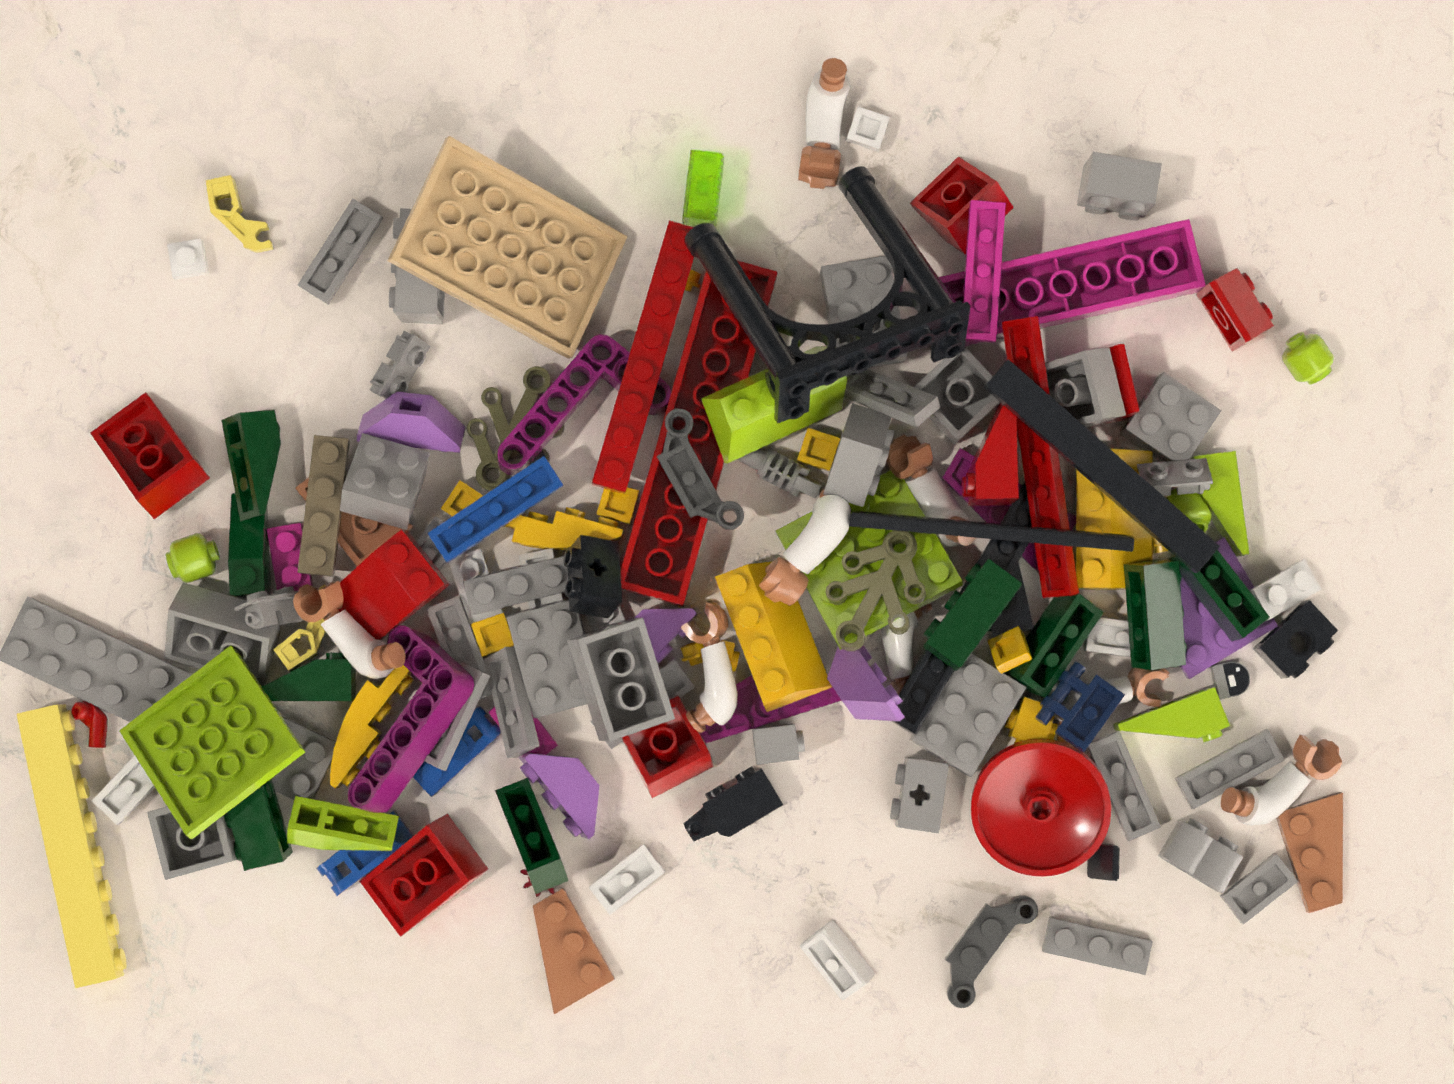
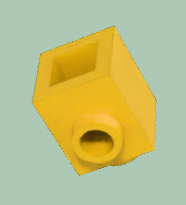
[1005,697,1058,744]

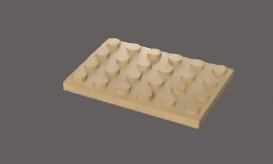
[387,136,628,359]

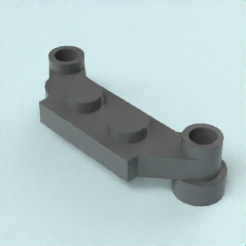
[657,409,744,530]
[945,895,1038,1008]

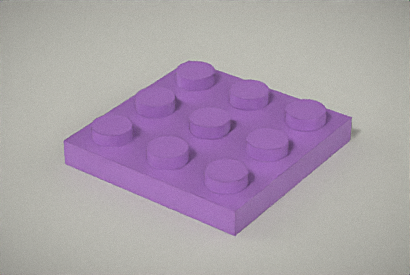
[1180,537,1278,679]

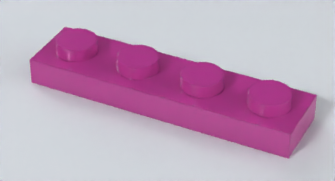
[963,200,1006,343]

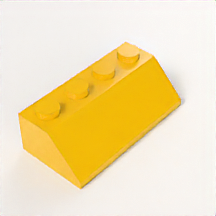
[1076,448,1153,590]
[715,561,832,712]

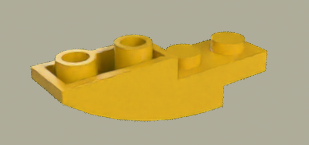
[504,507,624,550]
[330,665,414,789]

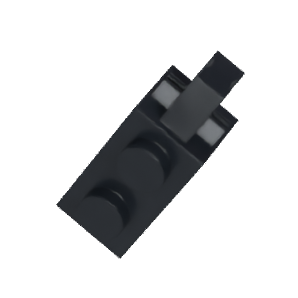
[683,766,783,841]

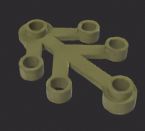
[466,366,565,491]
[826,530,926,651]

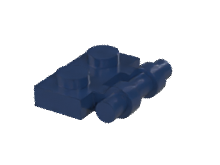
[1035,661,1125,753]

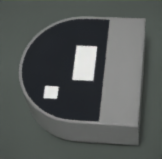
[1210,662,1250,700]

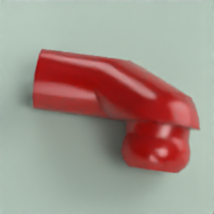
[71,701,108,748]

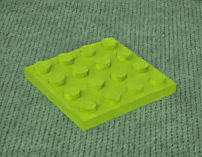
[775,470,963,650]
[119,645,305,839]

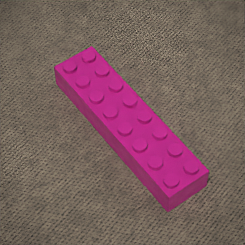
[939,219,1206,346]

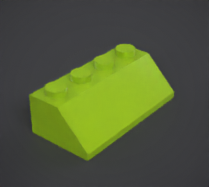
[701,346,847,464]

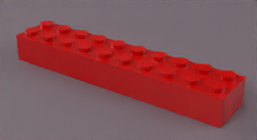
[620,260,778,607]

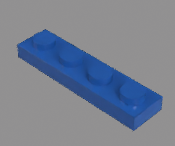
[427,456,564,563]

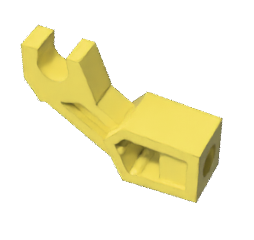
[205,175,274,253]
[273,584,326,673]

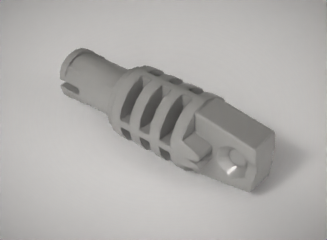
[737,449,823,498]

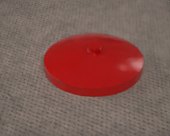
[971,739,1111,877]

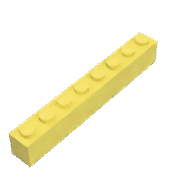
[16,704,127,988]

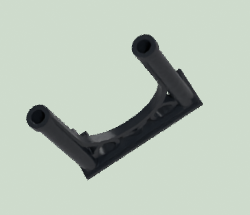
[684,166,971,424]

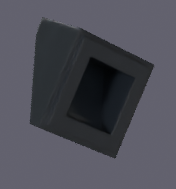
[1087,844,1120,881]

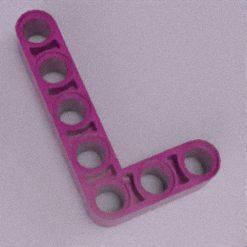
[497,334,671,475]
[348,625,474,813]

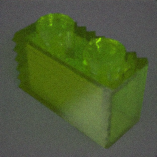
[682,150,724,226]

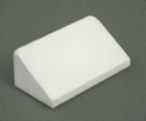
[800,920,875,1001]

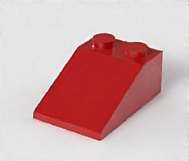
[90,392,210,519]
[962,402,1019,506]
[339,529,451,640]
[359,813,488,937]

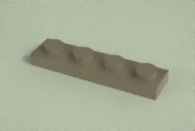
[297,435,350,577]

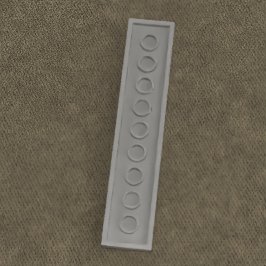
[0,597,336,800]

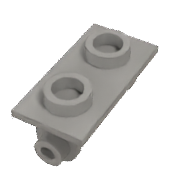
[370,331,430,399]
[1137,458,1213,496]
[235,587,303,629]

